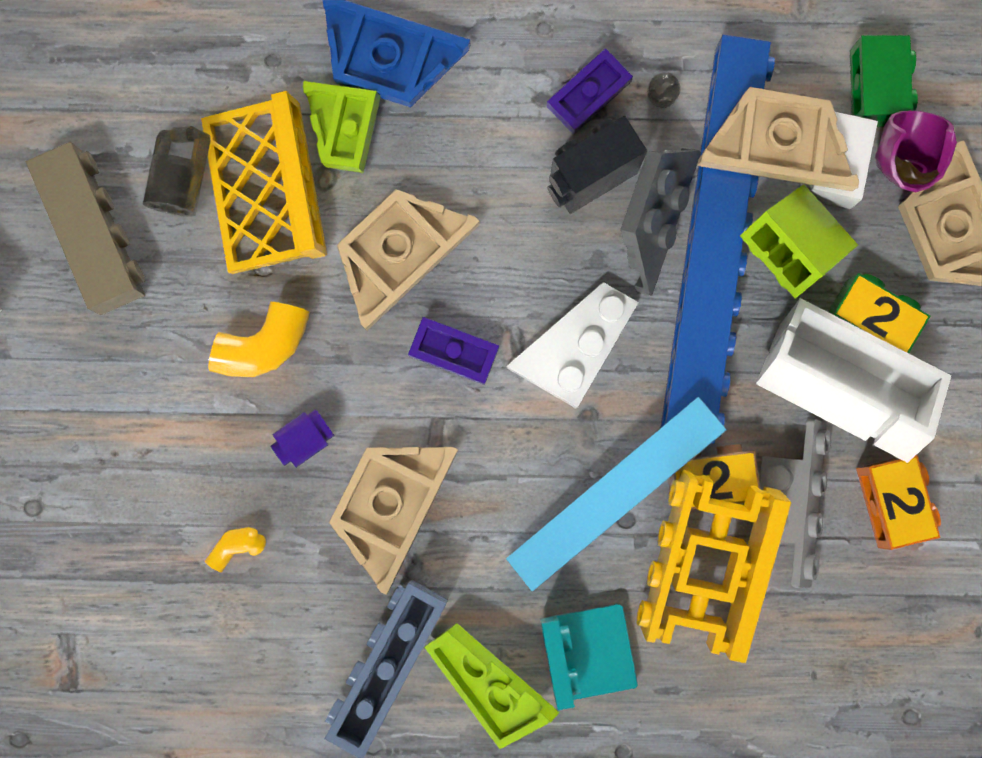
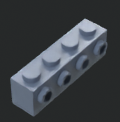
[324,580,448,758]

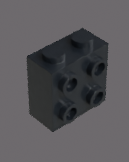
[547,116,647,214]

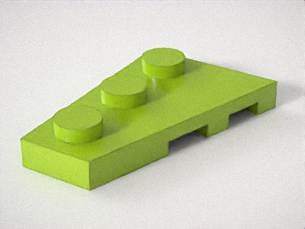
[424,623,560,749]

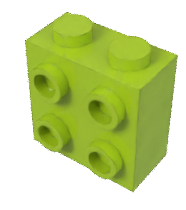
[740,184,859,299]

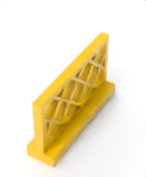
[201,91,328,274]

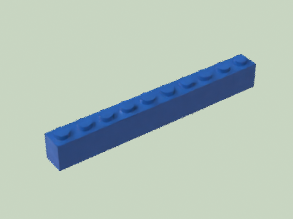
[660,34,775,445]

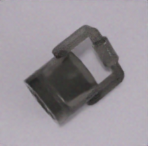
[142,126,211,217]

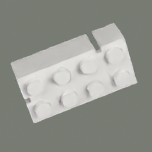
[756,298,951,463]

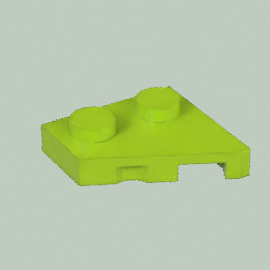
[302,81,380,173]

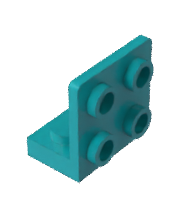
[540,604,638,710]

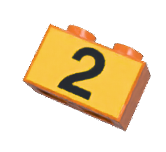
[856,455,941,550]

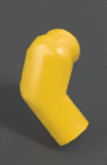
[205,527,266,573]

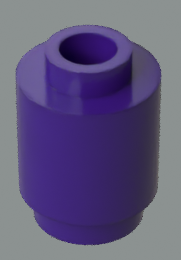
[270,409,335,468]

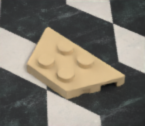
[697,87,859,191]
[898,140,982,286]
[337,189,480,331]
[329,447,458,595]

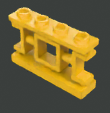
[637,469,791,663]

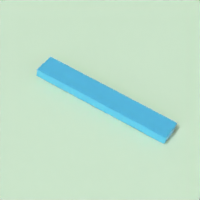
[506,397,727,591]

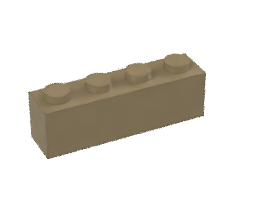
[25,141,146,315]

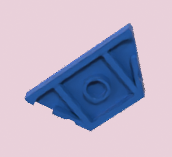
[323,0,470,108]

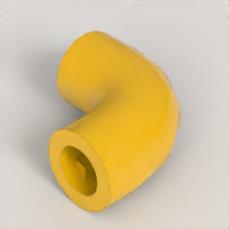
[208,301,310,377]

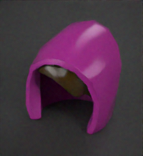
[875,110,957,193]

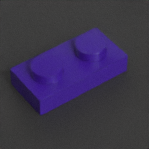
[546,48,633,135]
[408,317,499,385]

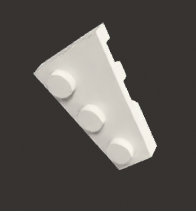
[507,282,639,409]

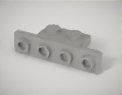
[760,419,831,588]

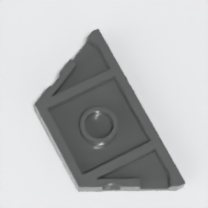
[620,148,701,296]

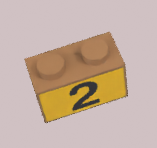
[668,444,760,509]

